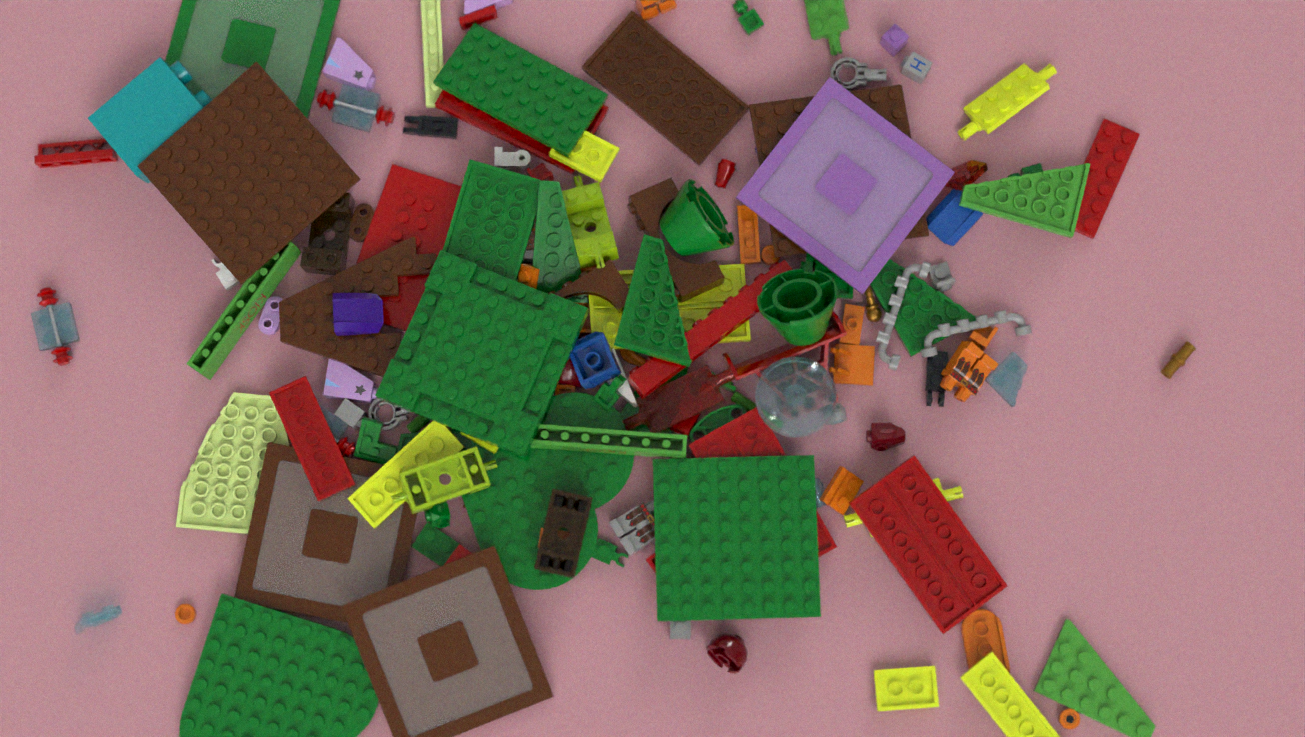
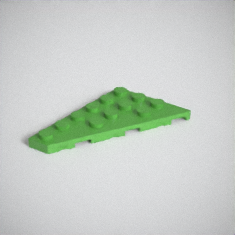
[958,163,1091,238]
[1034,619,1155,737]

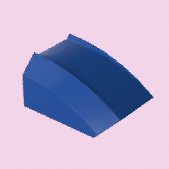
[926,187,983,246]
[570,332,622,389]

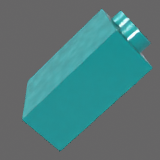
[88,57,212,184]

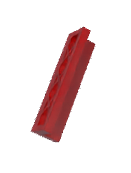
[34,138,118,168]

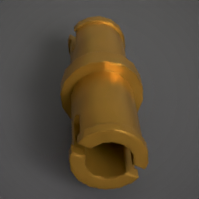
[1160,341,1196,379]

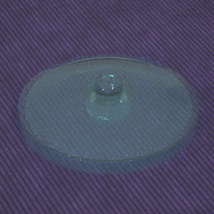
[755,357,837,437]

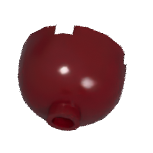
[706,634,748,674]

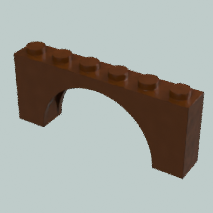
[627,178,725,303]
[548,259,629,313]

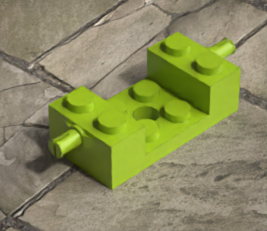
[562,175,619,269]
[391,446,497,515]

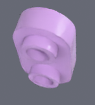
[258,296,283,335]

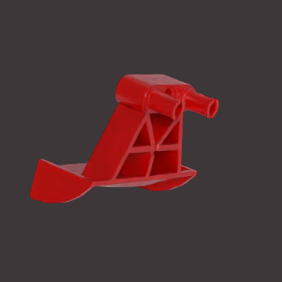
[722,311,847,420]

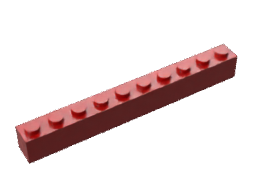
[628,259,793,399]

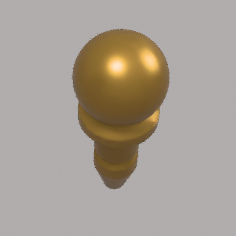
[865,286,882,322]

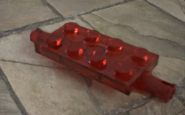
[622,364,736,433]

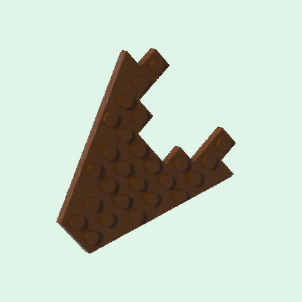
[279,237,437,377]

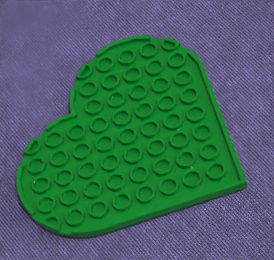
[452,392,634,590]
[179,593,379,737]

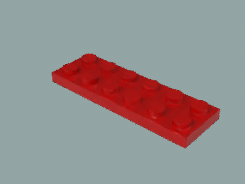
[1075,118,1140,239]
[269,376,356,502]

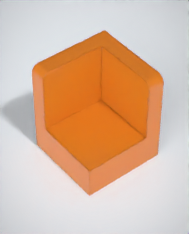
[967,326,999,351]

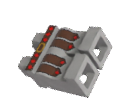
[609,500,655,556]

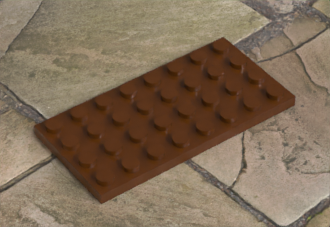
[581,11,749,166]

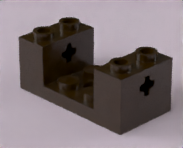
[300,193,355,275]
[534,489,593,578]

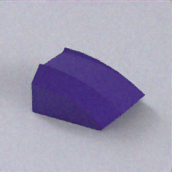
[332,293,384,336]

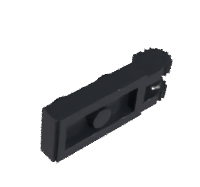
[403,115,459,139]
[925,351,948,407]

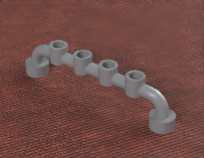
[876,261,931,371]
[920,310,1032,357]

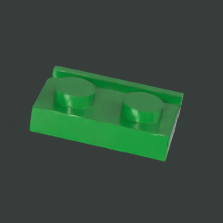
[411,522,461,566]

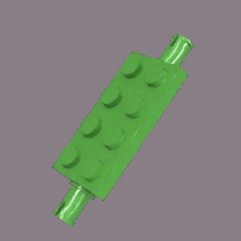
[804,0,850,56]

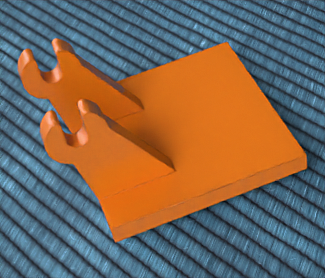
[829,344,875,386]

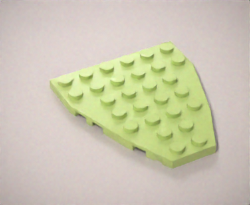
[176,392,291,534]

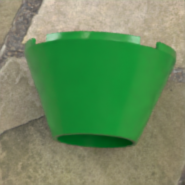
[660,179,734,257]
[757,269,838,346]

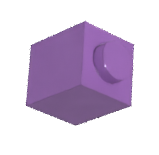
[880,23,909,57]

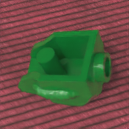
[424,501,451,529]

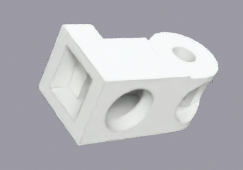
[494,147,531,170]

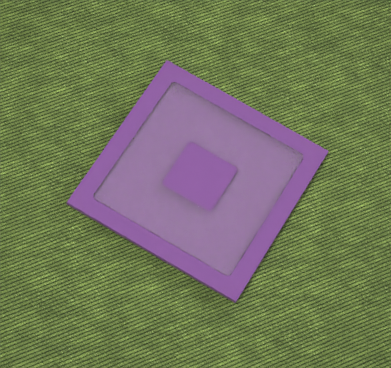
[736,77,955,294]

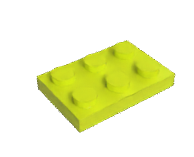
[549,131,620,183]
[873,666,939,711]

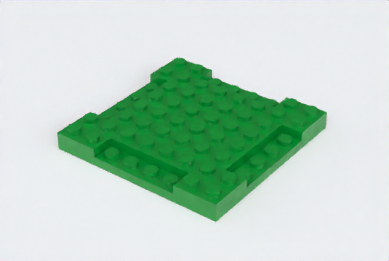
[375,250,589,458]

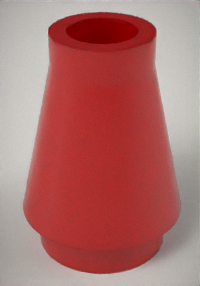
[714,159,736,189]

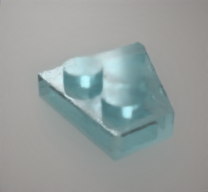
[985,352,1028,407]
[74,605,123,634]

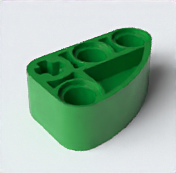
[689,404,746,443]

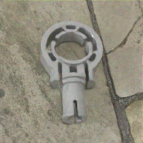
[831,57,887,91]
[368,398,410,431]

